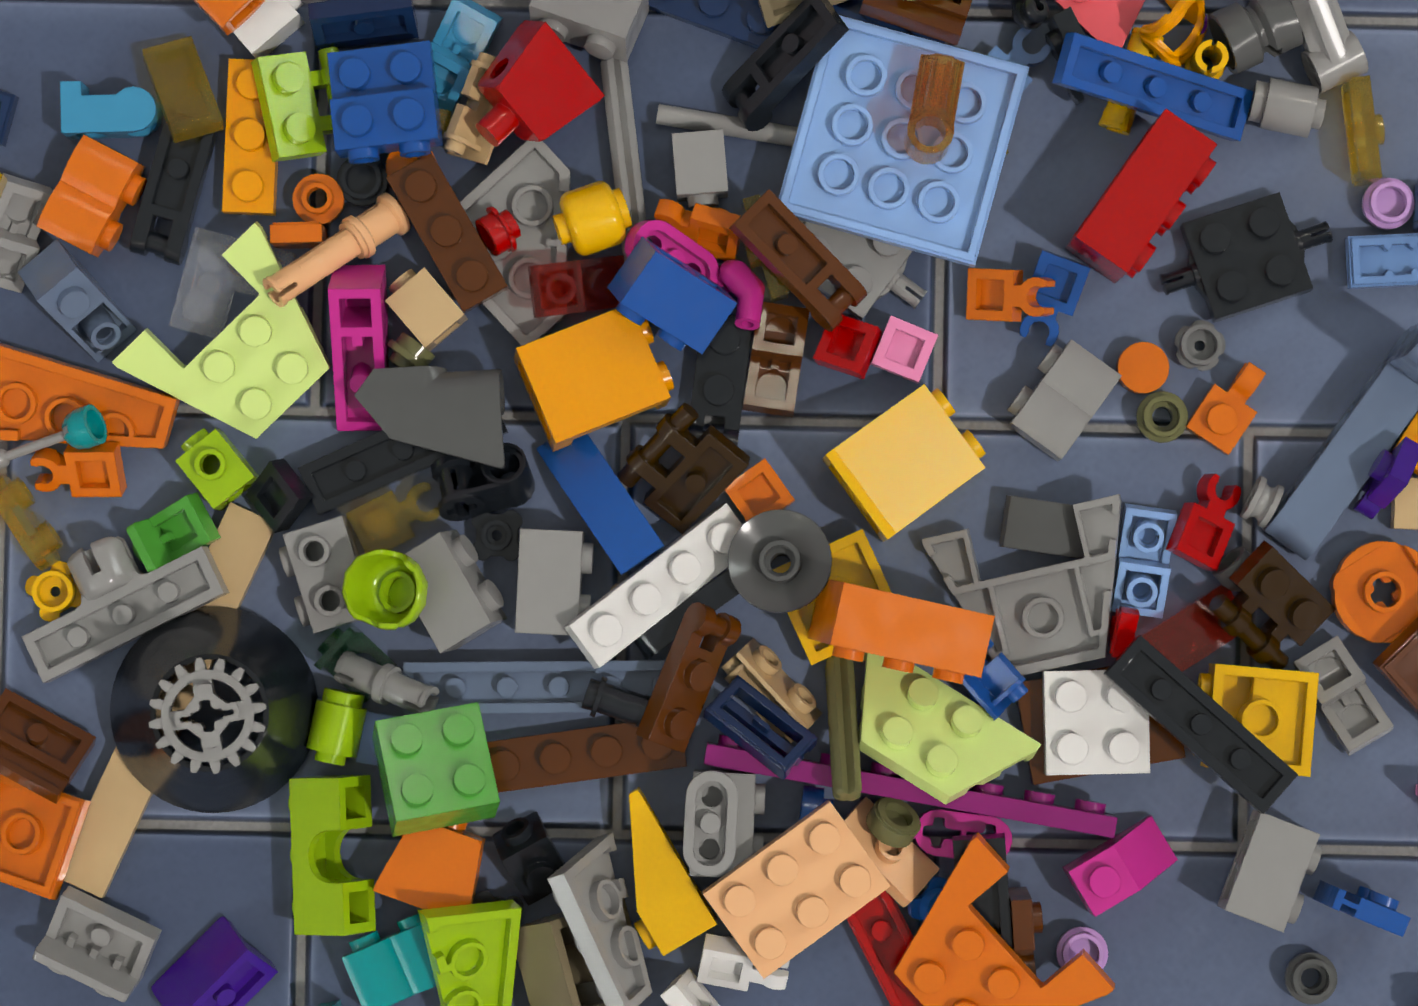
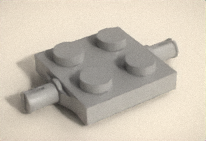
[800,220,928,321]

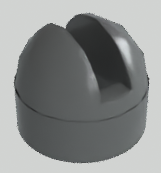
[1212,546,1250,592]

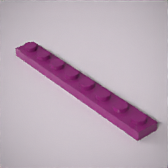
[704,734,1118,838]

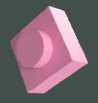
[870,316,938,384]

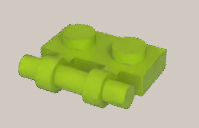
[251,47,339,162]

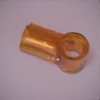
[904,53,965,164]

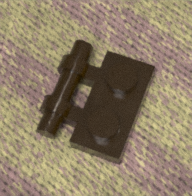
[617,403,750,534]
[1209,540,1336,670]

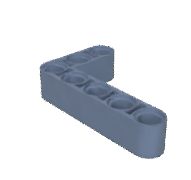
[1263,324,1418,560]

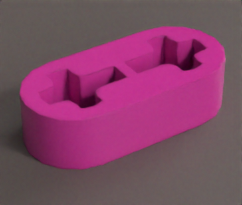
[915,808,1012,858]

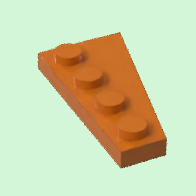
[0,343,180,449]

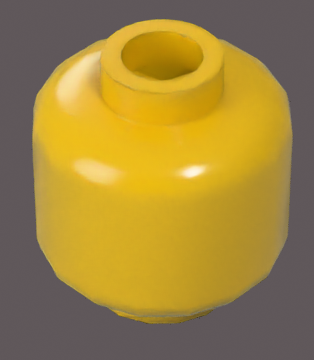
[552,181,632,256]

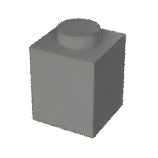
[672,129,728,209]

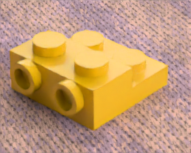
[1192,663,1319,777]

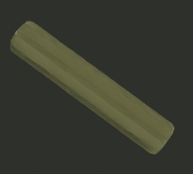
[825,656,862,801]

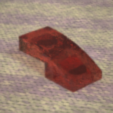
[1141,584,1237,672]

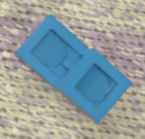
[431,0,503,115]

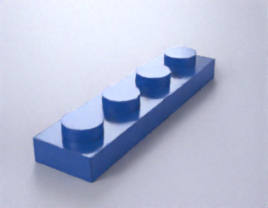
[1052,32,1254,141]

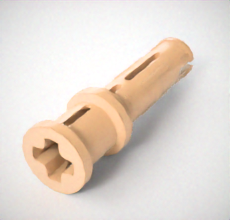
[262,192,411,307]

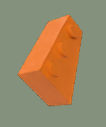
[808,579,995,684]

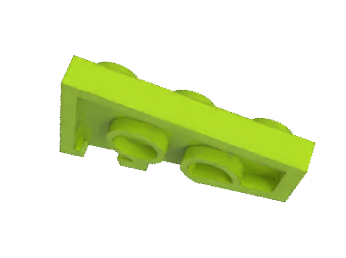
[418,900,522,1006]

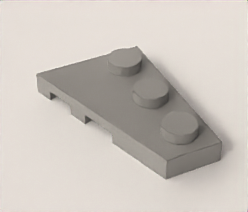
[547,832,652,1006]

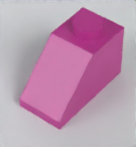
[1062,815,1178,917]

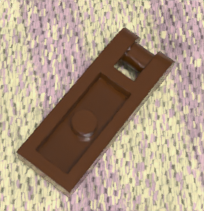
[729,189,867,332]
[636,602,741,753]

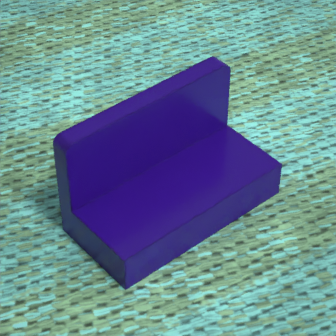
[151,916,278,1006]

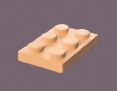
[702,800,891,979]

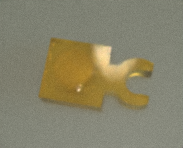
[346,482,441,553]

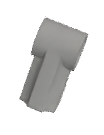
[1290,0,1369,94]

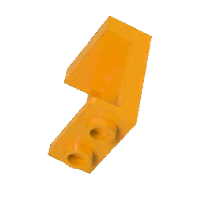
[513,309,674,452]

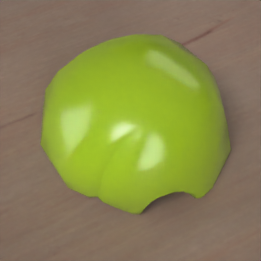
[341,549,428,630]

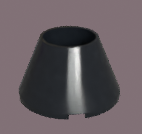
[110,606,318,813]

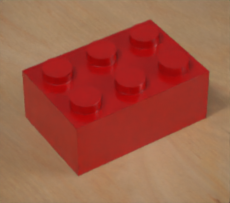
[1065,109,1218,283]

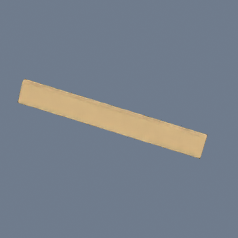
[64,502,274,898]

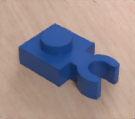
[1020,249,1091,347]

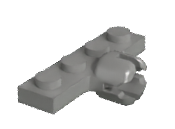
[22,536,230,683]

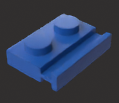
[1313,880,1411,937]

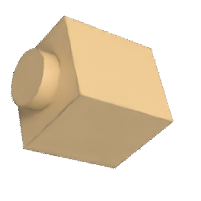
[385,267,468,351]

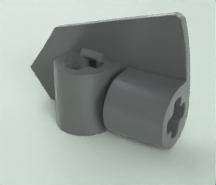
[354,366,505,469]

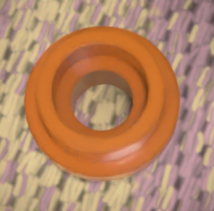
[292,174,345,225]

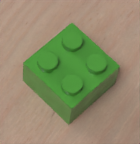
[372,702,500,837]

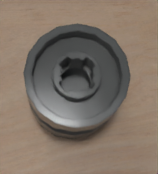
[1208,0,1303,75]

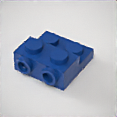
[327,40,443,164]

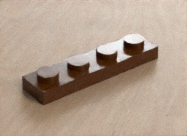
[487,722,687,793]

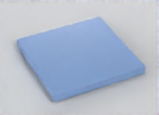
[779,15,1029,268]

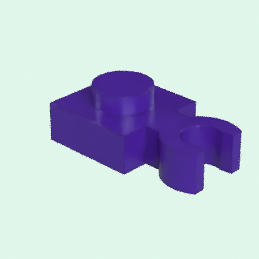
[1353,437,1418,519]

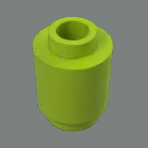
[306,687,367,766]

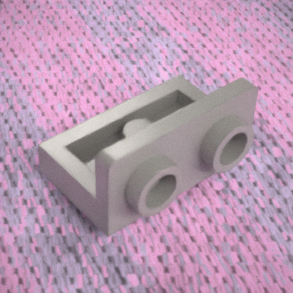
[32,886,162,1002]

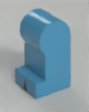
[60,81,163,140]

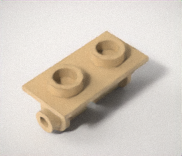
[442,52,496,165]
[721,638,822,744]

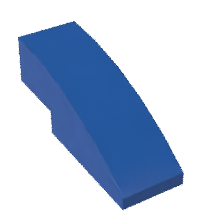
[536,434,665,576]

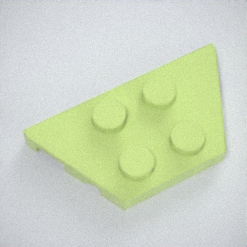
[858,653,1041,805]

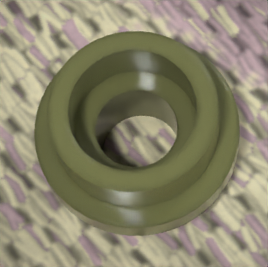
[386,332,436,367]
[1136,391,1188,443]

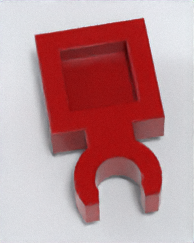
[1166,474,1241,571]

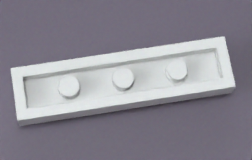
[564,503,742,669]

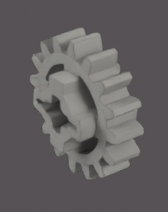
[148,657,267,774]

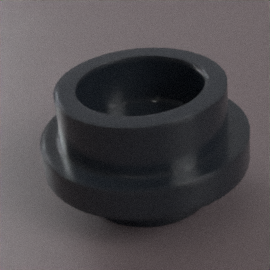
[337,159,389,206]

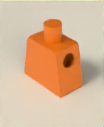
[373,823,485,909]

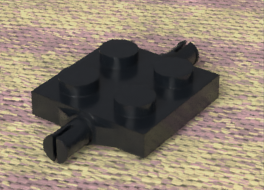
[1159,192,1333,323]

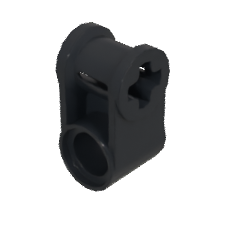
[431,443,535,521]

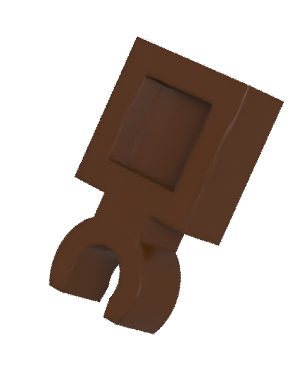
[1008,886,1043,975]

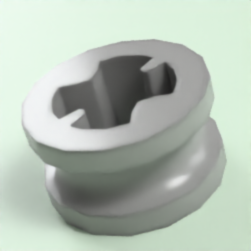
[1240,476,1284,528]

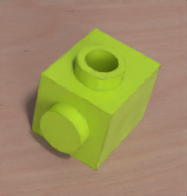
[175,428,259,511]

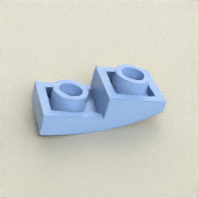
[1111,503,1178,619]

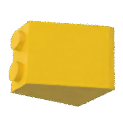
[822,384,986,542]

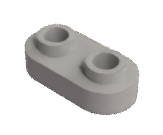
[683,770,738,876]

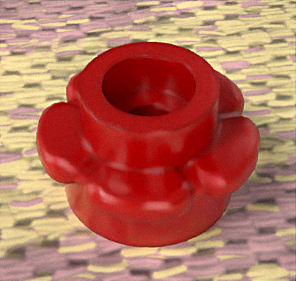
[475,206,521,256]

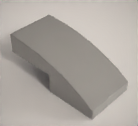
[0,173,53,293]
[1293,635,1394,756]

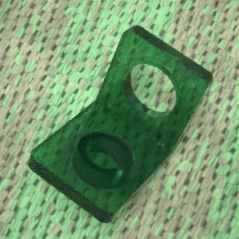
[314,627,398,703]

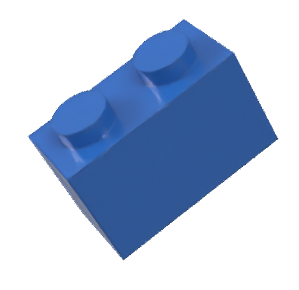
[607,236,738,354]

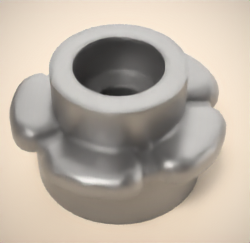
[1174,320,1225,371]

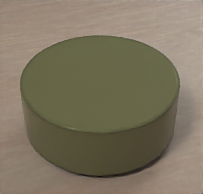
[866,797,921,848]

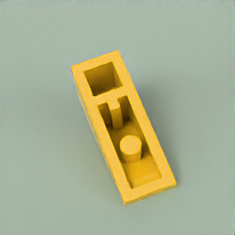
[629,787,717,956]

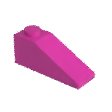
[328,265,389,431]

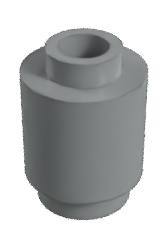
[1247,77,1327,138]

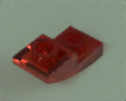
[528,255,624,318]

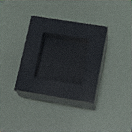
[246,458,313,533]

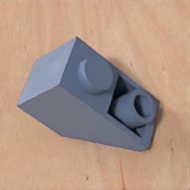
[18,239,137,363]

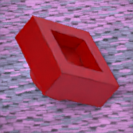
[813,315,883,380]

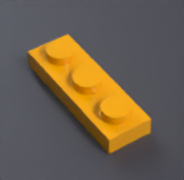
[222,58,278,216]

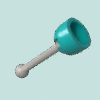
[0,404,107,469]

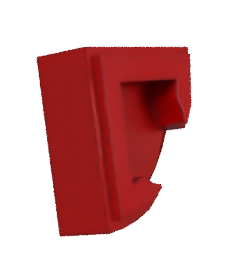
[1108,606,1140,658]

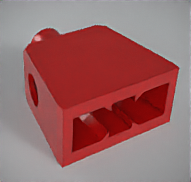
[476,20,605,147]

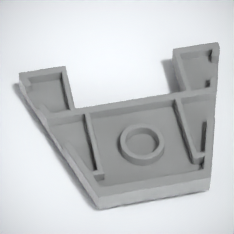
[922,494,1122,675]

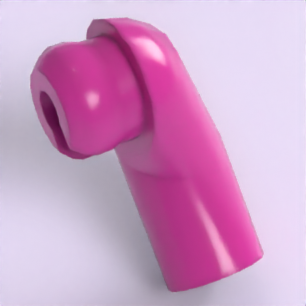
[717,259,765,330]

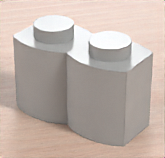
[1007,339,1122,462]

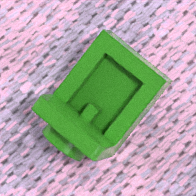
[126,492,221,572]

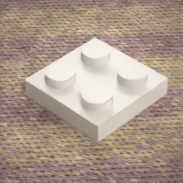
[1042,670,1150,775]

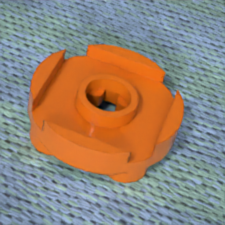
[1329,541,1418,643]

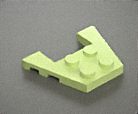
[112,221,331,439]

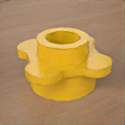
[25,561,81,622]

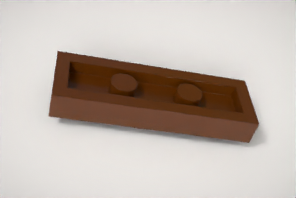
[386,153,509,314]

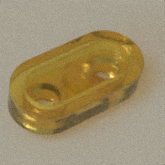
[0,474,63,572]

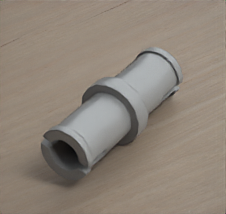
[334,651,439,713]

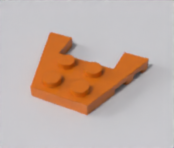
[894,832,1115,1006]

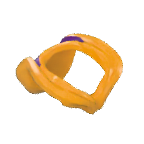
[1139,0,1208,67]

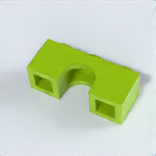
[288,775,376,936]

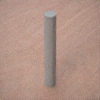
[656,104,798,147]

